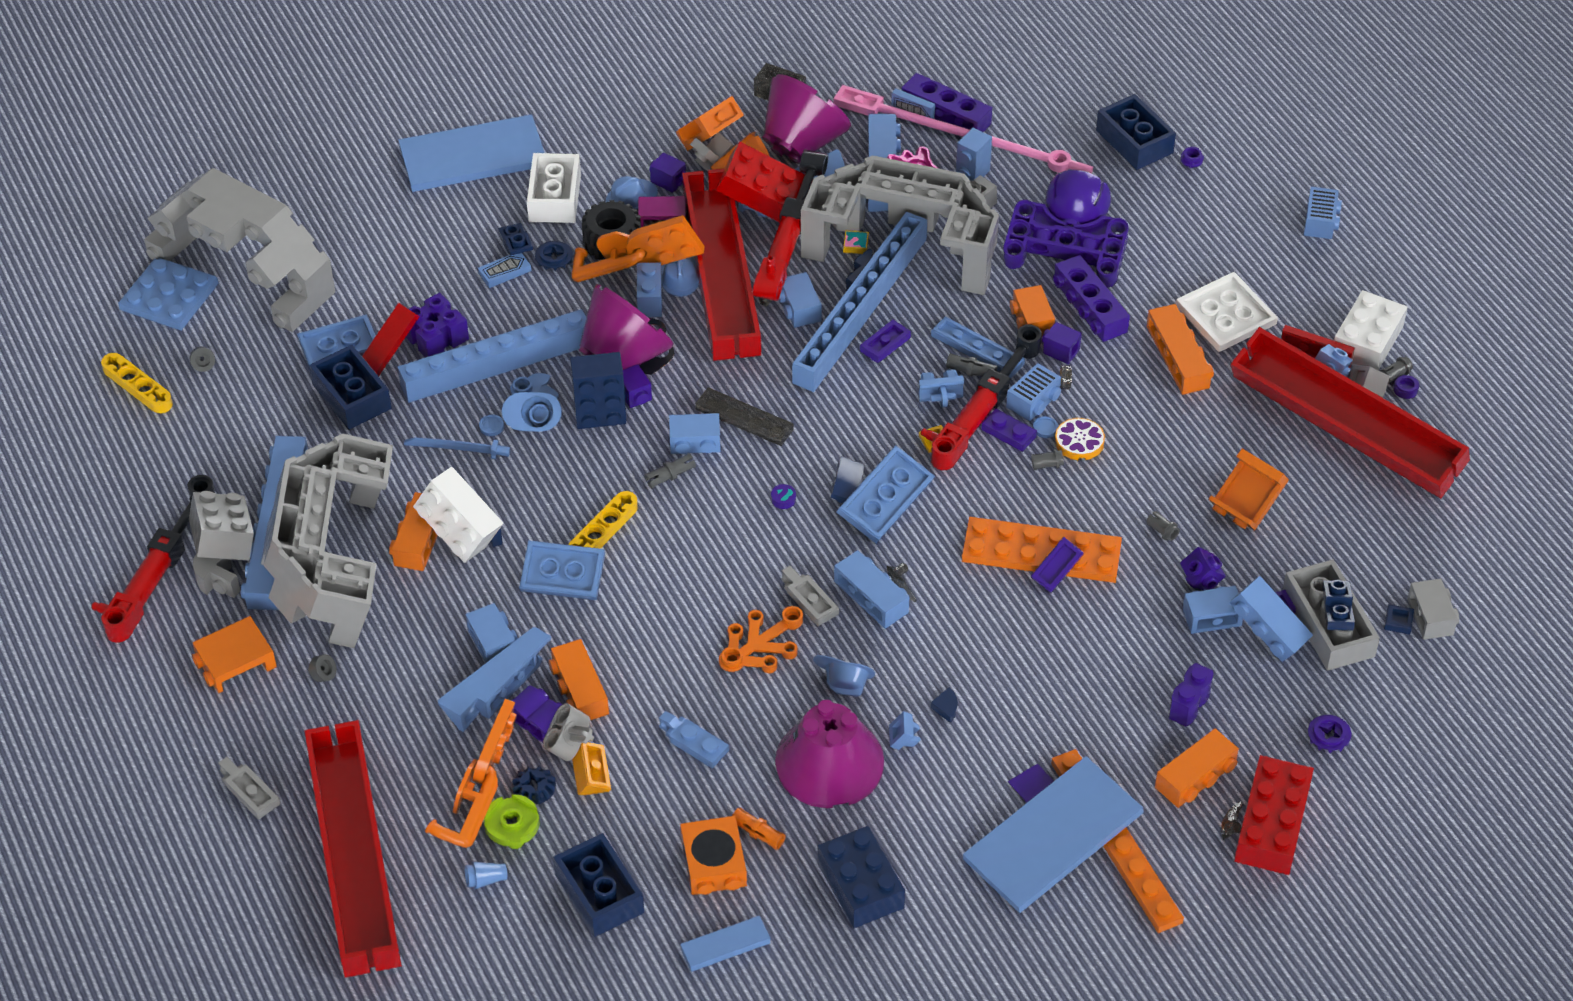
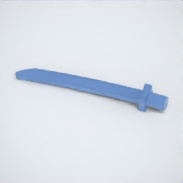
[404,437,510,459]

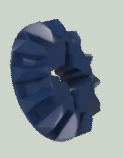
[535,241,573,271]
[512,765,556,805]

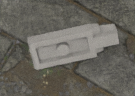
[781,566,839,626]
[218,757,281,820]

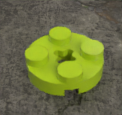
[484,795,540,849]

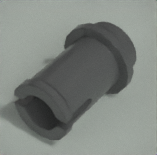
[1380,357,1413,384]
[1031,449,1064,470]
[1147,511,1180,541]

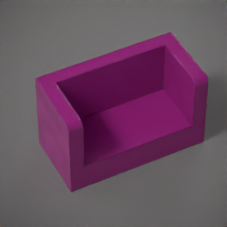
[638,196,686,227]

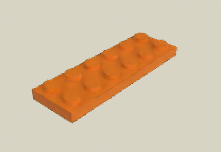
[962,516,1122,583]

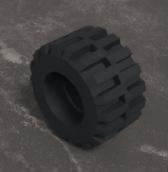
[582,200,641,260]

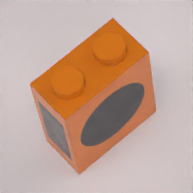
[680,816,747,895]

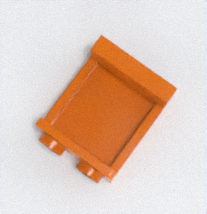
[676,96,744,151]
[1208,448,1289,531]
[192,616,277,693]

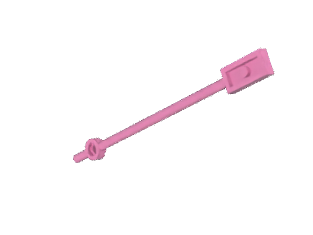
[833,85,1093,174]

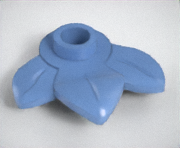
[510,373,559,399]

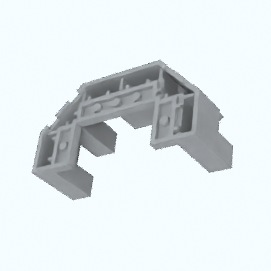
[801,155,999,295]
[144,168,335,332]
[261,434,393,648]

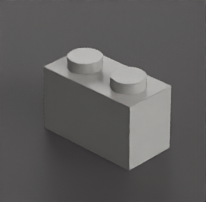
[1407,579,1459,640]

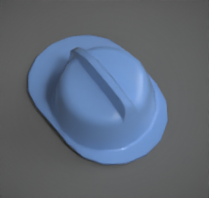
[606,176,658,209]
[661,257,699,297]
[502,392,562,432]
[813,655,875,697]

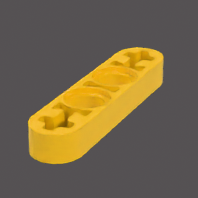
[101,353,173,413]
[568,491,638,549]

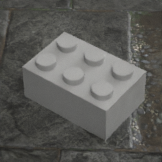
[189,491,254,560]

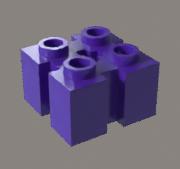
[406,292,469,358]

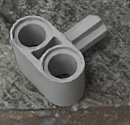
[543,703,594,761]

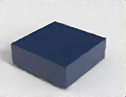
[1384,604,1414,635]

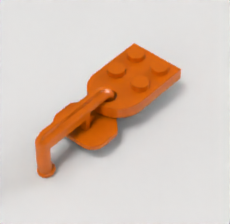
[571,215,705,282]
[425,699,517,848]

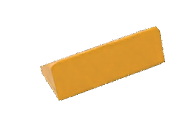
[572,742,611,795]

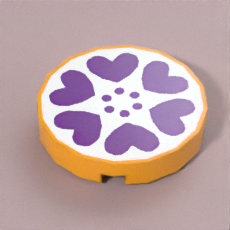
[1055,418,1105,460]

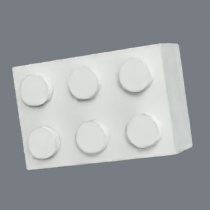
[527,153,581,223]
[1334,290,1408,370]
[413,467,503,563]

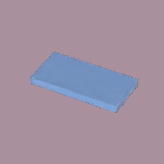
[836,445,935,544]

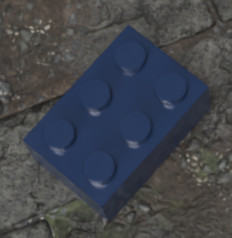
[1096,94,1176,170]
[309,345,392,430]
[570,352,627,429]
[817,826,905,928]
[553,833,645,937]

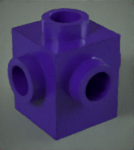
[1180,547,1226,591]

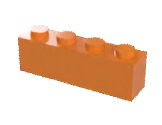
[1146,304,1214,395]

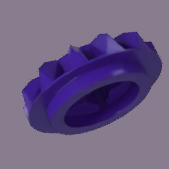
[1307,715,1352,753]

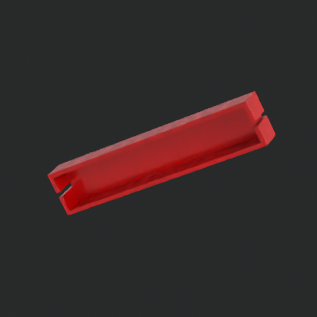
[682,168,761,361]
[1231,327,1470,499]
[304,720,402,978]

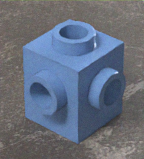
[1315,344,1353,377]

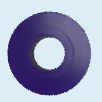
[1180,147,1204,168]

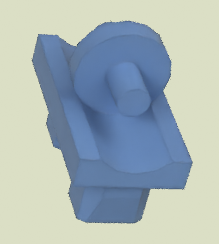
[918,370,964,408]

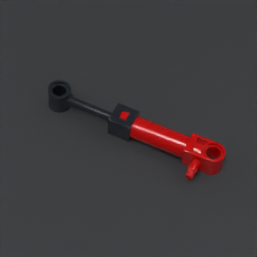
[753,149,829,301]
[920,325,1042,470]
[91,475,215,643]

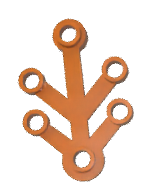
[719,606,803,673]

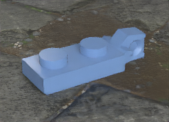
[659,711,729,768]

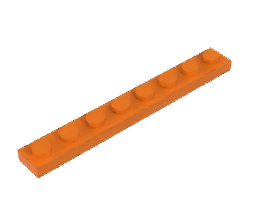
[1051,749,1184,933]

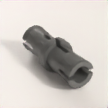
[946,353,997,377]
[644,453,696,489]

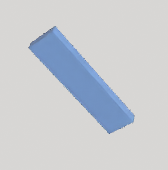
[931,316,1025,378]

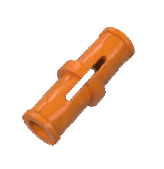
[732,807,786,850]

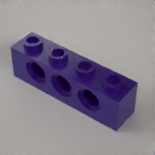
[901,73,992,132]
[1053,255,1130,342]

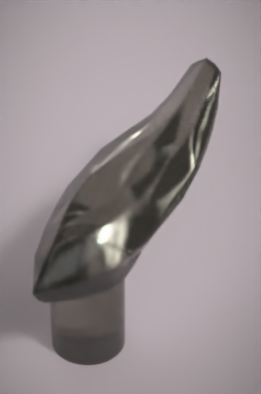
[887,563,917,602]
[1221,801,1243,840]

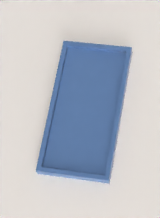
[398,114,544,192]
[963,756,1143,913]

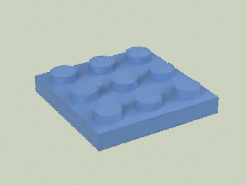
[118,258,219,331]

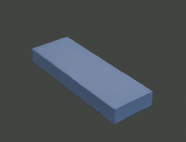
[680,915,770,972]

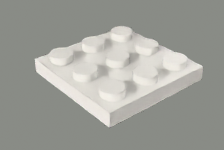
[1176,272,1278,352]

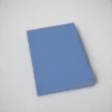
[297,314,376,366]
[519,540,605,600]

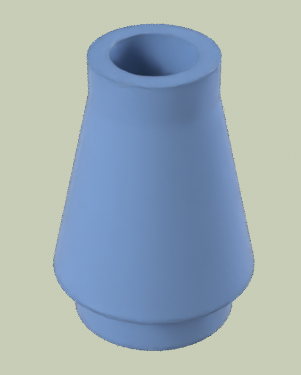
[465,861,507,889]

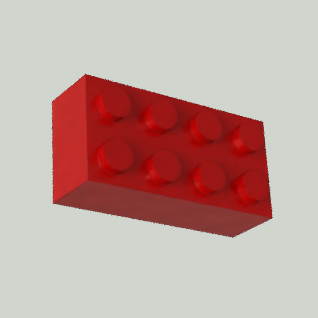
[716,141,813,222]
[1234,755,1314,875]

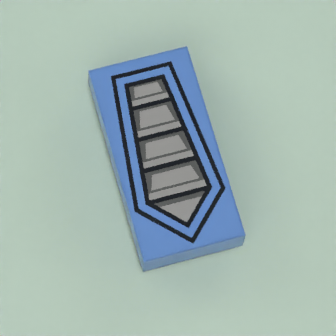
[891,88,935,119]
[478,253,531,288]

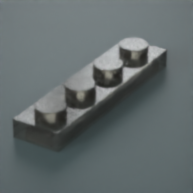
[695,387,794,446]

